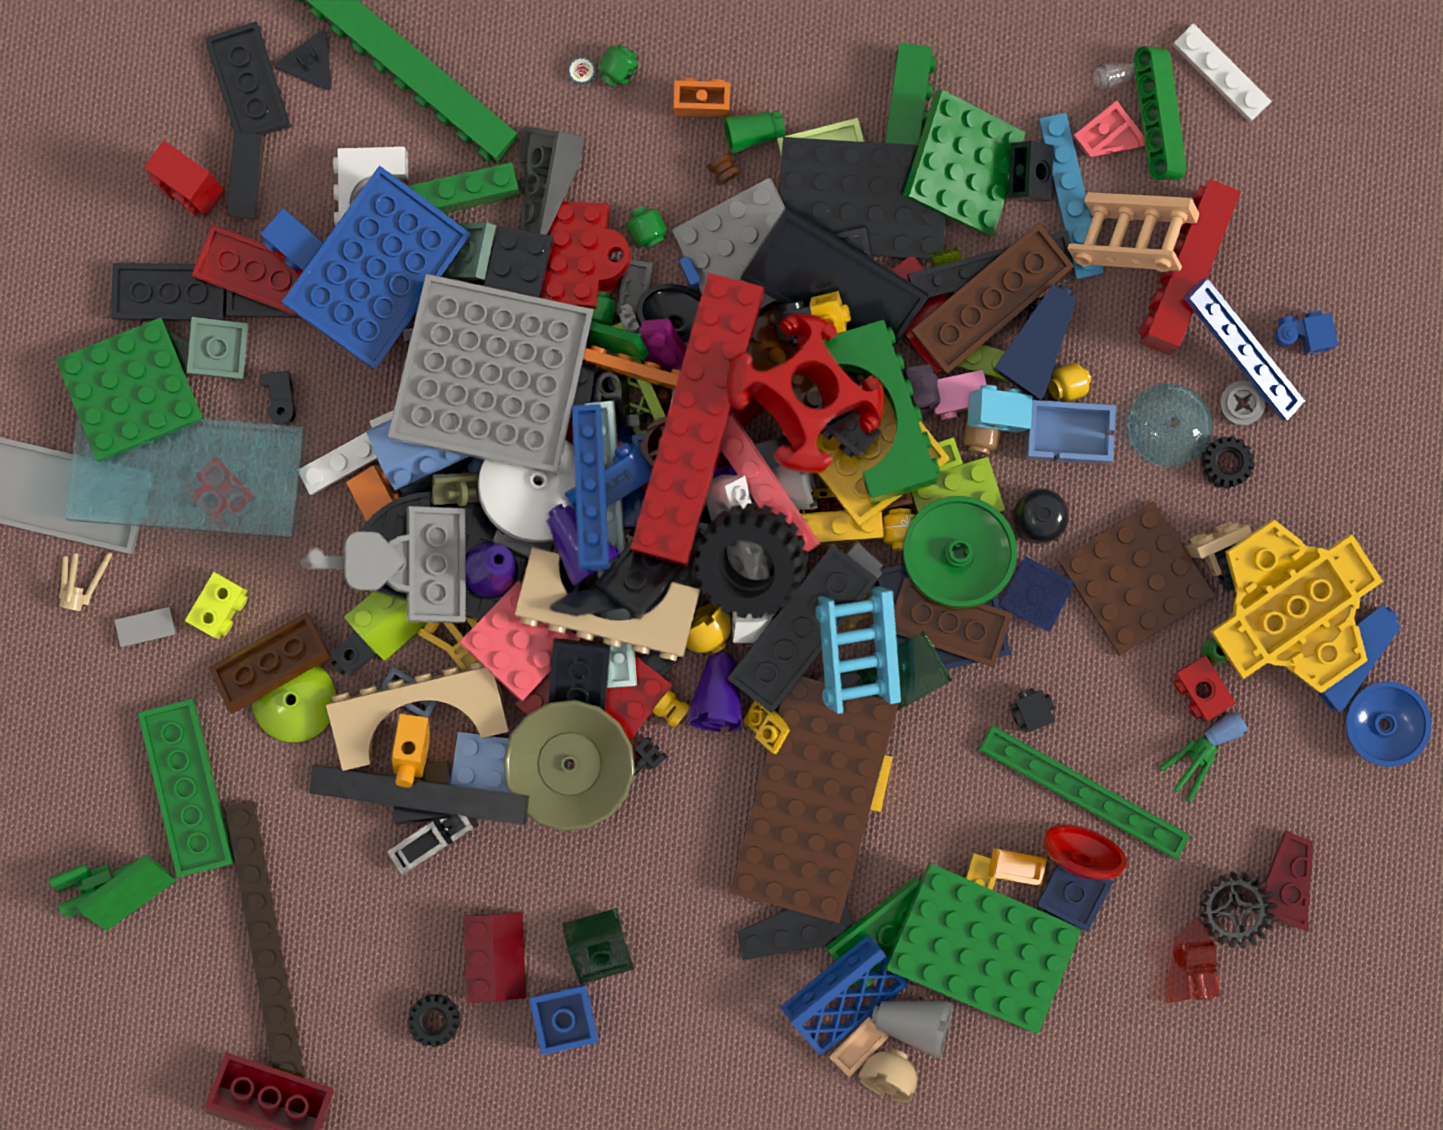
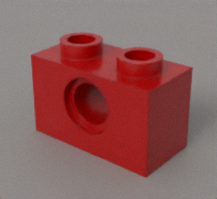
[1172,655,1236,722]

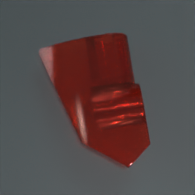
[1165,918,1221,1003]

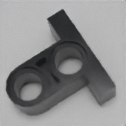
[596,371,646,427]

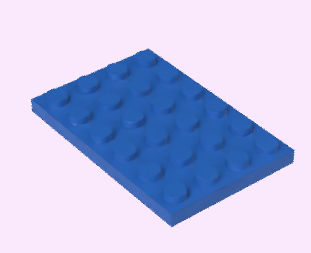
[281,165,471,370]

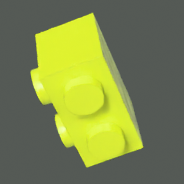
[185,572,248,639]

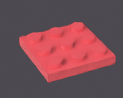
[459,580,580,701]

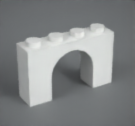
[333,147,408,226]

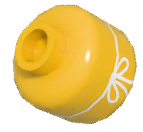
[882,508,916,551]

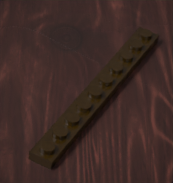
[225,801,306,1079]

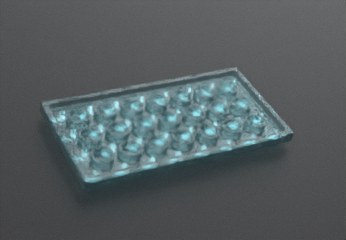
[65,414,304,539]

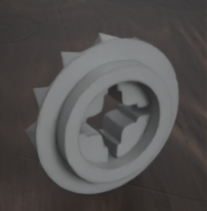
[619,304,641,336]
[1220,381,1265,425]

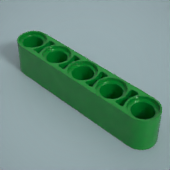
[1133,46,1186,181]

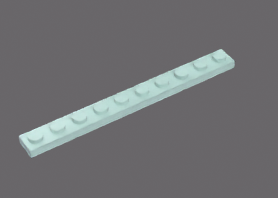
[584,401,637,688]

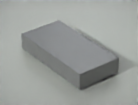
[115,607,177,648]

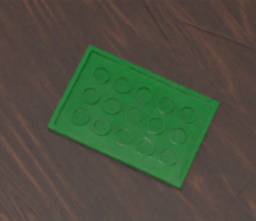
[884,862,1082,1034]

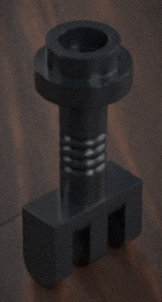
[633,736,668,778]

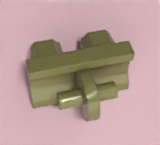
[431,472,480,506]

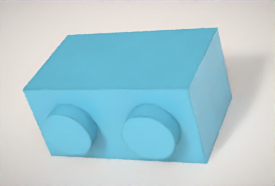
[968,385,1033,433]

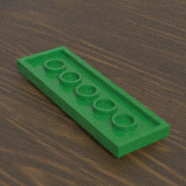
[138,699,234,878]

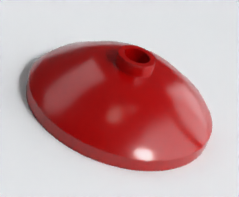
[1043,825,1127,880]

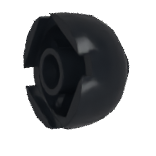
[1013,488,1069,544]

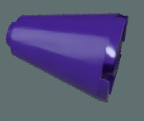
[546,503,620,585]
[465,541,518,598]
[686,652,743,732]

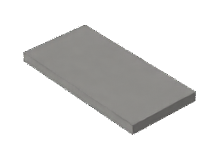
[0,437,153,555]

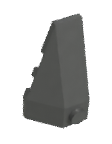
[519,126,585,235]

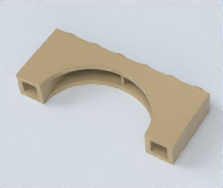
[515,548,700,661]
[326,661,510,771]

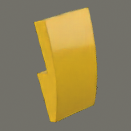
[743,700,790,754]

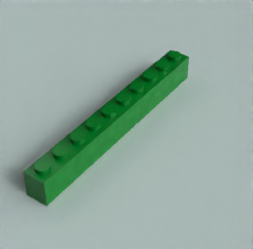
[294,0,519,165]

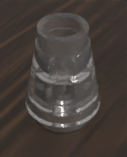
[1092,62,1136,91]

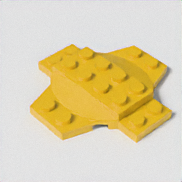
[1210,520,1383,693]

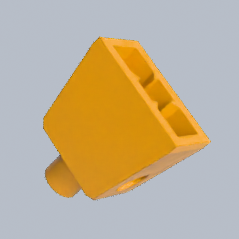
[392,714,430,788]

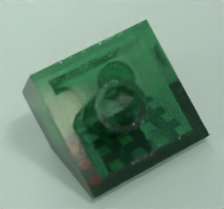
[562,908,634,985]

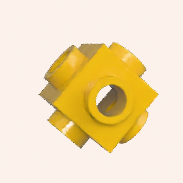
[810,291,851,334]

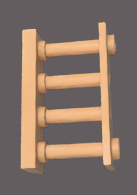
[1068,192,1199,272]

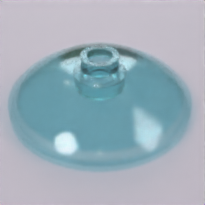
[1128,384,1212,467]

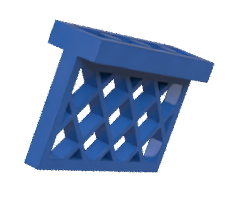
[780,934,908,1057]

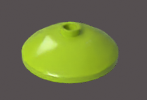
[252,665,337,743]

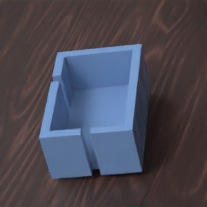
[1024,400,1116,465]

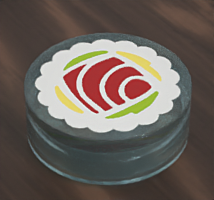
[568,57,596,86]

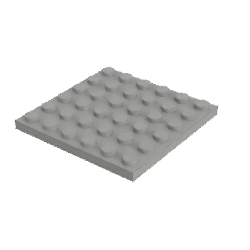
[388,274,593,475]

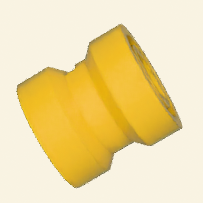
[652,690,690,729]

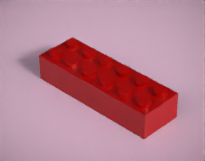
[1138,179,1241,355]

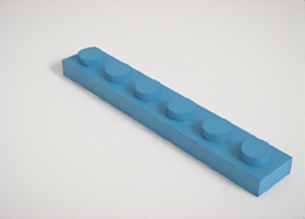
[1038,113,1104,281]

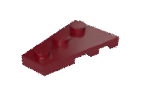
[1256,831,1313,932]

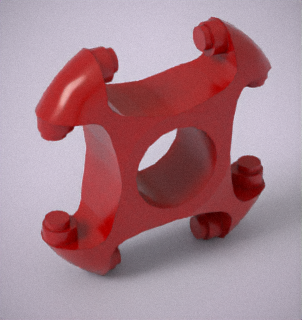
[727,314,884,473]

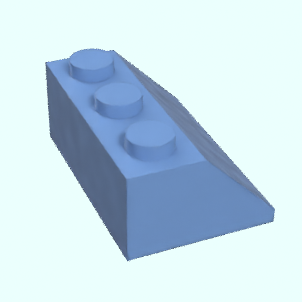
[367,419,469,491]

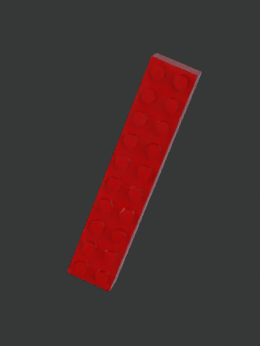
[631,272,764,567]

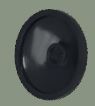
[636,284,702,347]

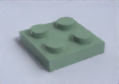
[444,222,496,281]
[186,317,248,380]

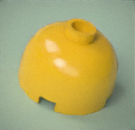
[686,602,732,653]

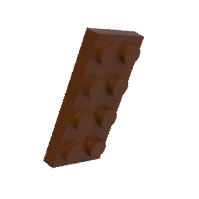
[894,577,1012,667]
[209,612,331,714]

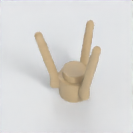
[59,552,112,611]

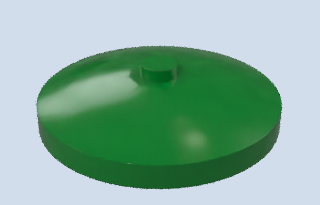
[903,496,1017,609]

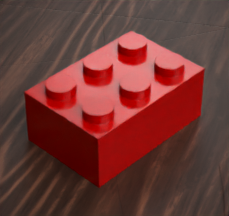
[143,140,225,218]

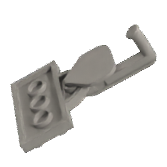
[300,506,466,623]

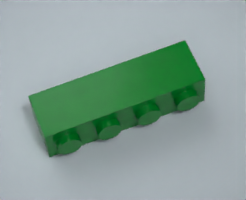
[885,42,937,145]
[408,162,520,214]

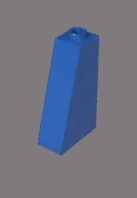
[1315,605,1401,713]

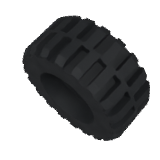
[693,503,808,619]

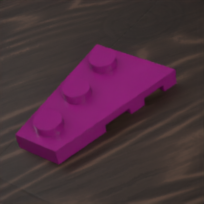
[640,319,687,373]

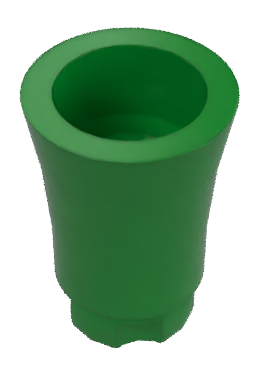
[723,110,785,155]

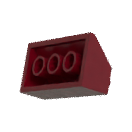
[204,1052,334,1130]

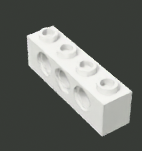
[706,474,771,580]

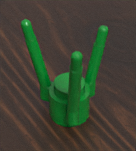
[1159,737,1218,803]

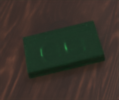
[855,631,952,711]

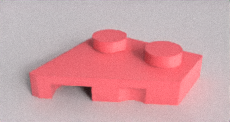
[1072,101,1145,158]

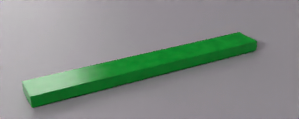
[978,725,1190,860]

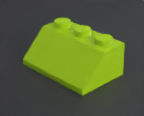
[344,592,427,661]

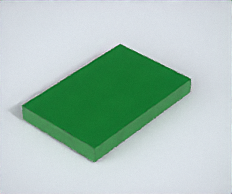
[76,854,176,931]

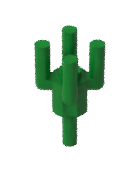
[49,861,136,919]

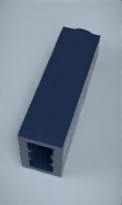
[993,284,1076,400]

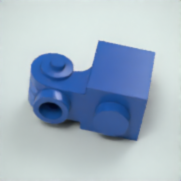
[1274,310,1338,355]

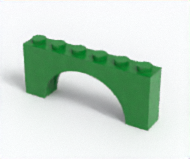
[823,320,940,504]

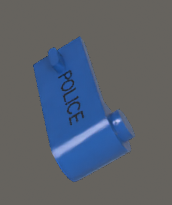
[565,443,653,511]

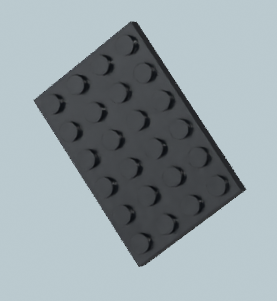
[779,137,946,260]

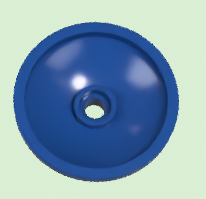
[1345,682,1432,767]

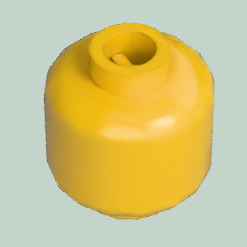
[1048,362,1091,402]

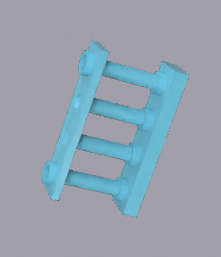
[816,586,901,714]

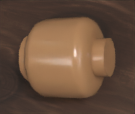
[963,420,1001,455]

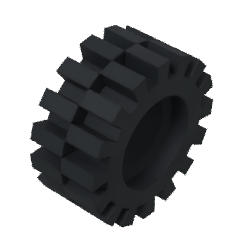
[1201,436,1255,489]
[407,994,461,1048]

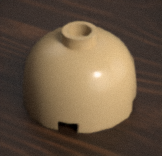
[858,1049,917,1103]

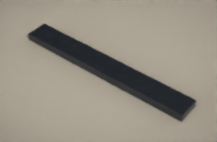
[309,764,529,825]

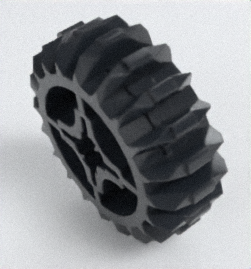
[1199,871,1277,949]

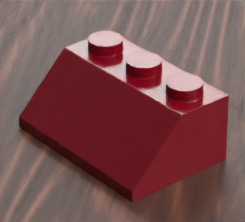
[463,912,527,1003]

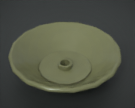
[503,700,635,831]

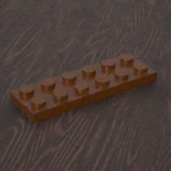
[910,223,1074,374]

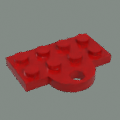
[541,202,631,309]

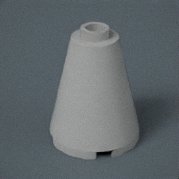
[749,464,818,510]
[872,1001,953,1058]

